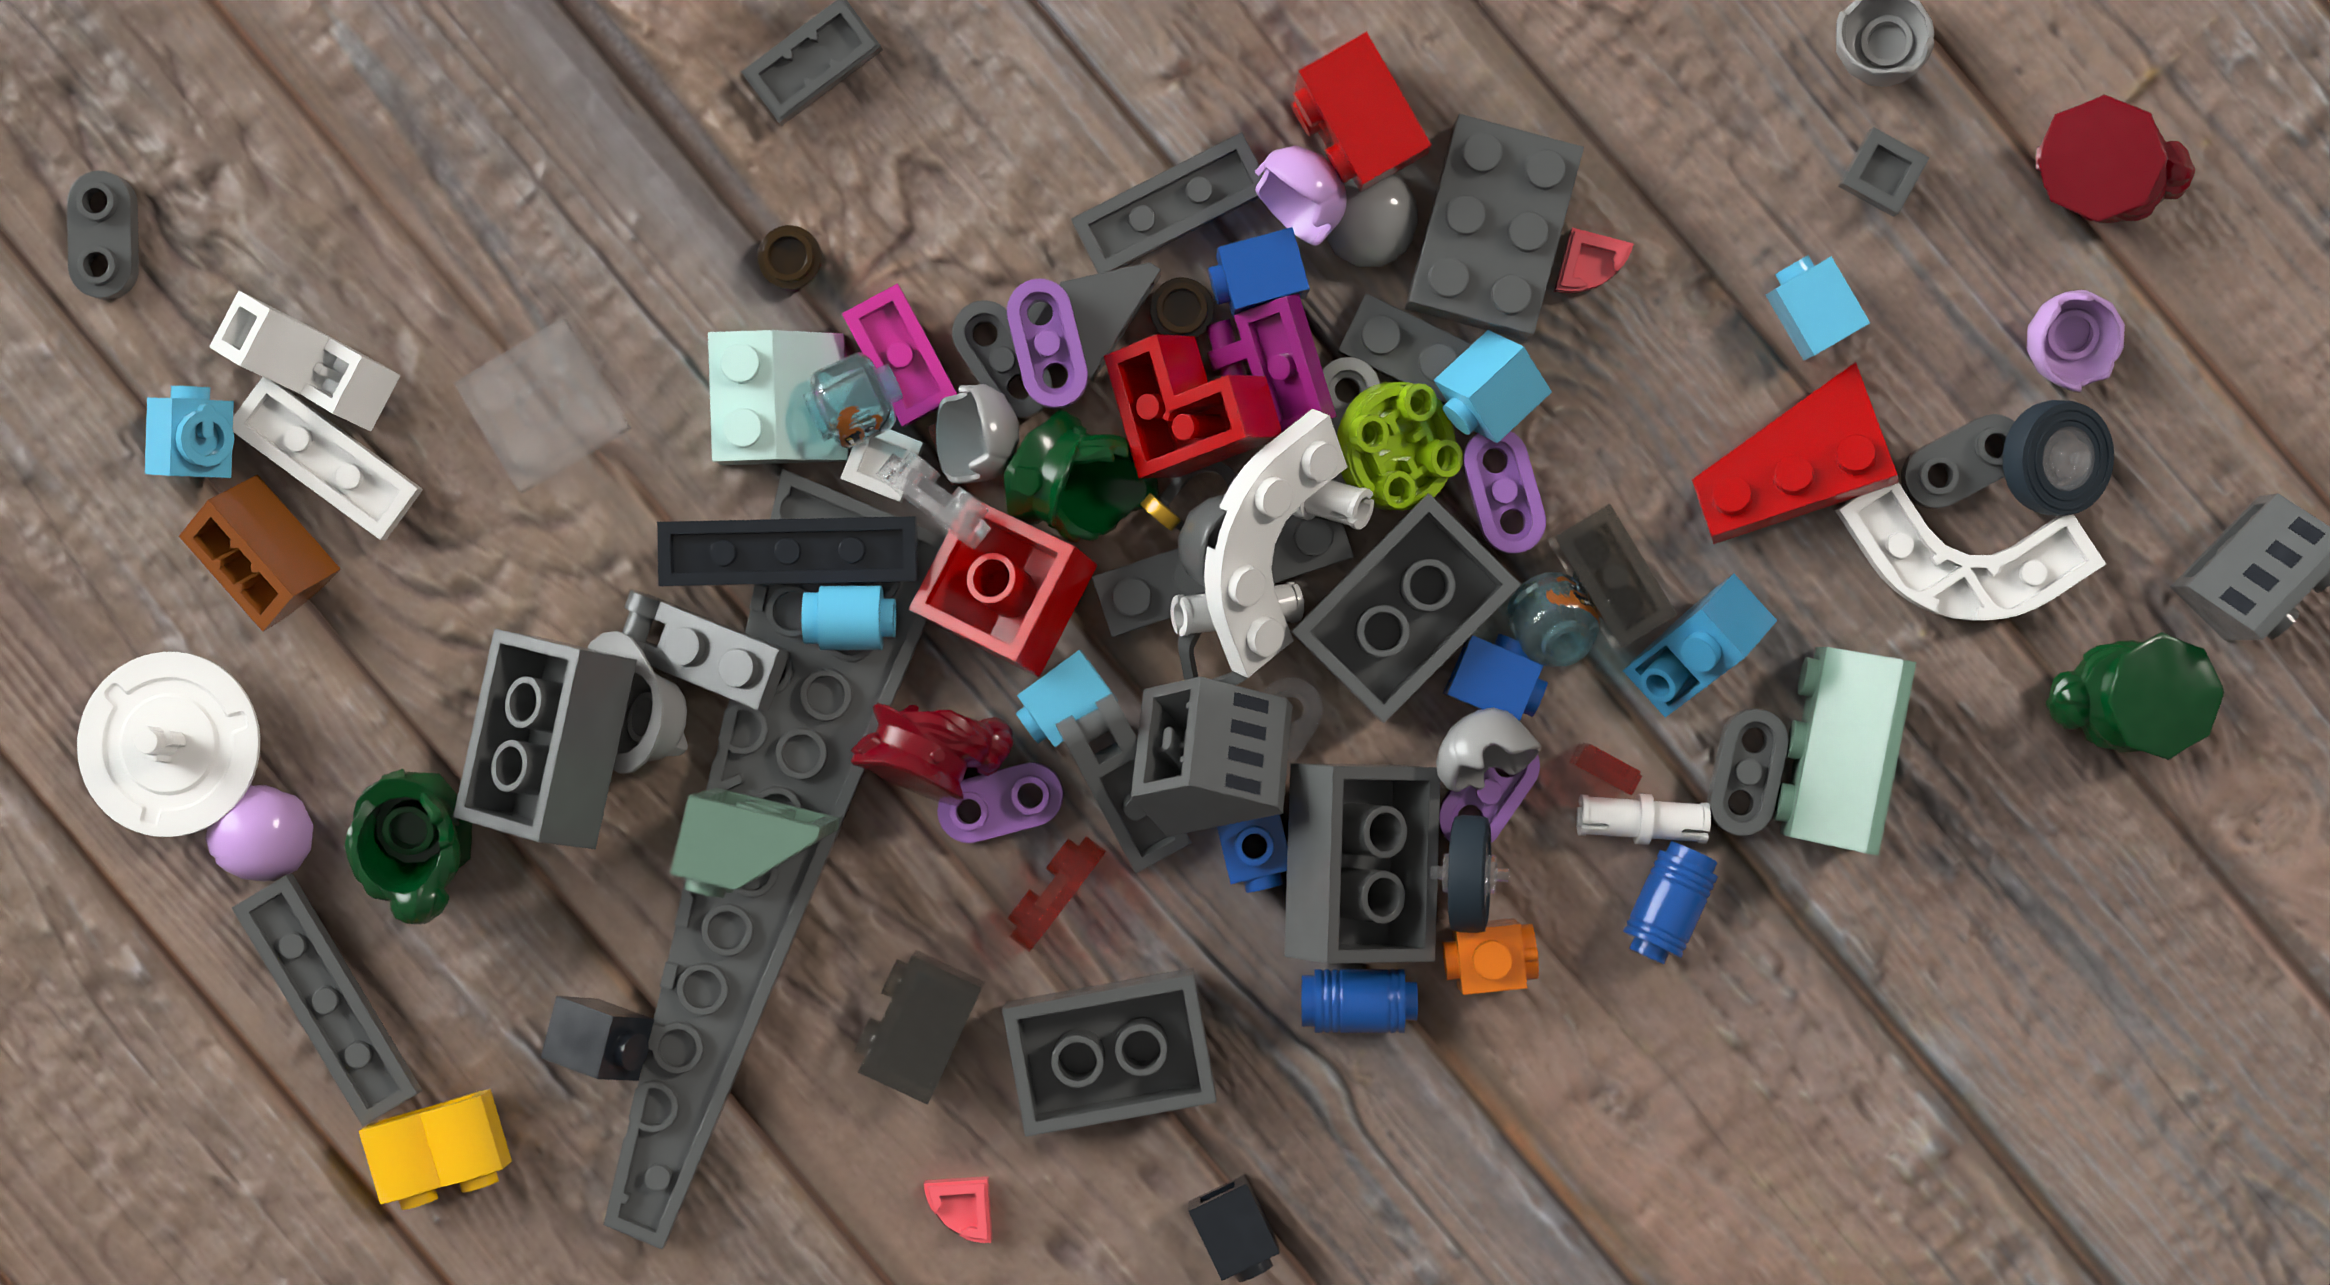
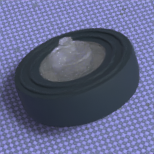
[2003,400,2114,516]
[1430,815,1509,933]

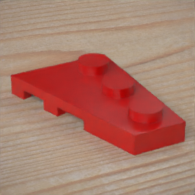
[1692,362,1898,545]

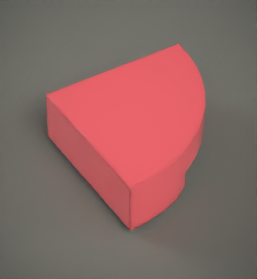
[1554,227,1634,293]
[924,1176,993,1243]

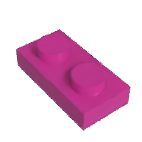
[842,283,958,427]

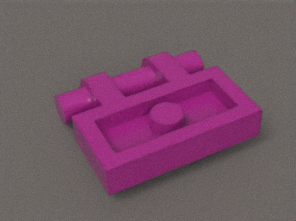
[1206,294,1337,432]

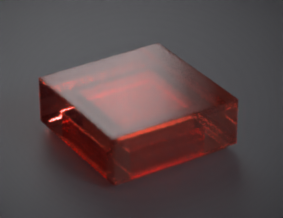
[1568,742,1642,796]

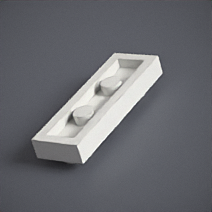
[233,377,423,541]

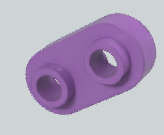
[1007,279,1088,409]
[1463,431,1546,554]
[1439,755,1540,843]
[937,762,1064,843]

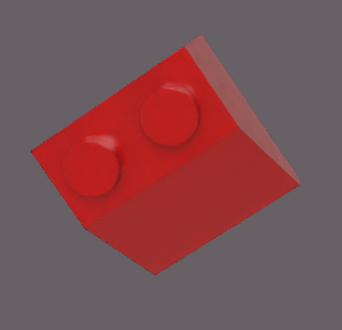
[909,495,1097,678]

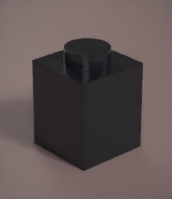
[541,996,654,1081]
[1188,1174,1280,1282]

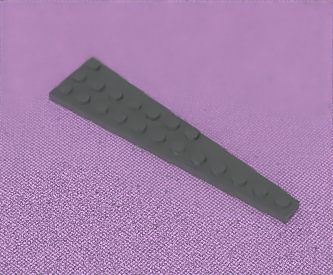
[603,469,946,1249]

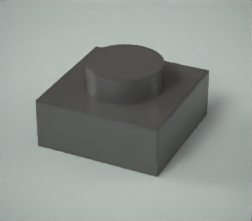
[1838,127,1929,217]

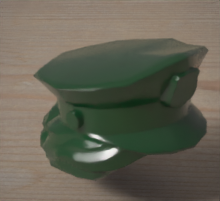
[1004,409,1159,543]
[2046,632,2224,760]
[345,769,472,925]

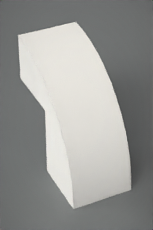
[209,291,401,431]

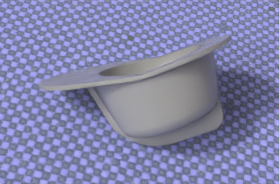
[587,631,688,774]

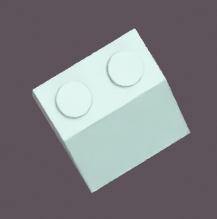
[708,330,849,465]

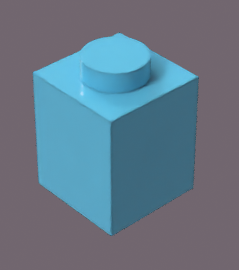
[1765,255,1870,361]
[1434,330,1552,443]
[1016,650,1118,747]

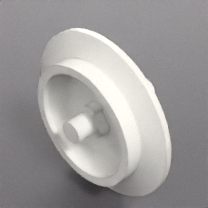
[77,652,261,837]

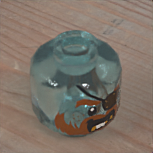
[802,352,904,448]
[1506,572,1600,667]

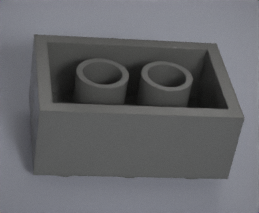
[1404,114,1584,341]
[1290,493,1521,723]
[453,629,637,849]
[1284,763,1440,963]
[1002,968,1217,1137]

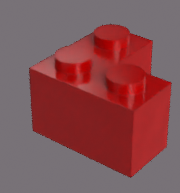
[1291,31,1432,193]
[1104,334,1282,478]

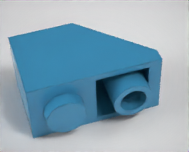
[1623,573,1777,718]

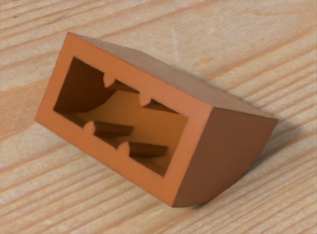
[179,474,341,632]

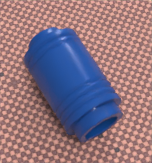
[1623,841,1718,964]
[1301,969,1418,1033]

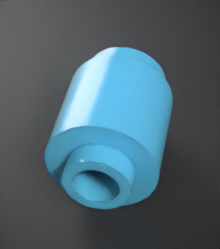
[802,586,896,650]

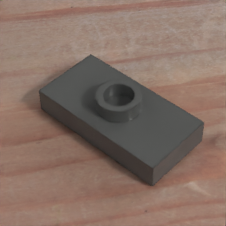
[741,0,883,126]

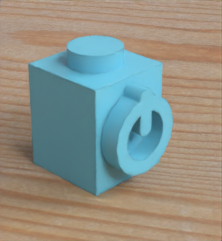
[145,386,235,478]

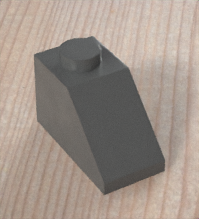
[1028,262,1161,382]

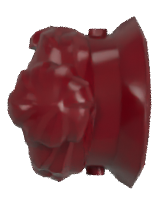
[2035,94,2195,224]
[850,703,1014,807]

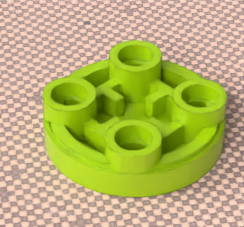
[1337,382,1463,510]

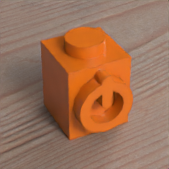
[1442,918,1539,995]

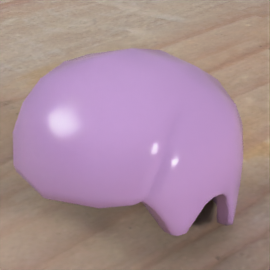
[1255,146,1347,246]
[2026,290,2125,392]
[205,785,313,881]

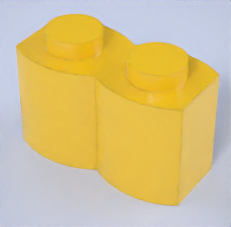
[359,1089,512,1210]

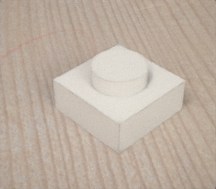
[840,419,925,503]

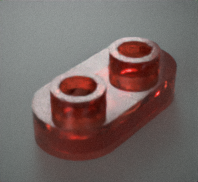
[1007,836,1106,952]

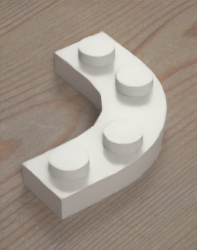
[1204,409,1347,678]
[1835,482,2106,620]

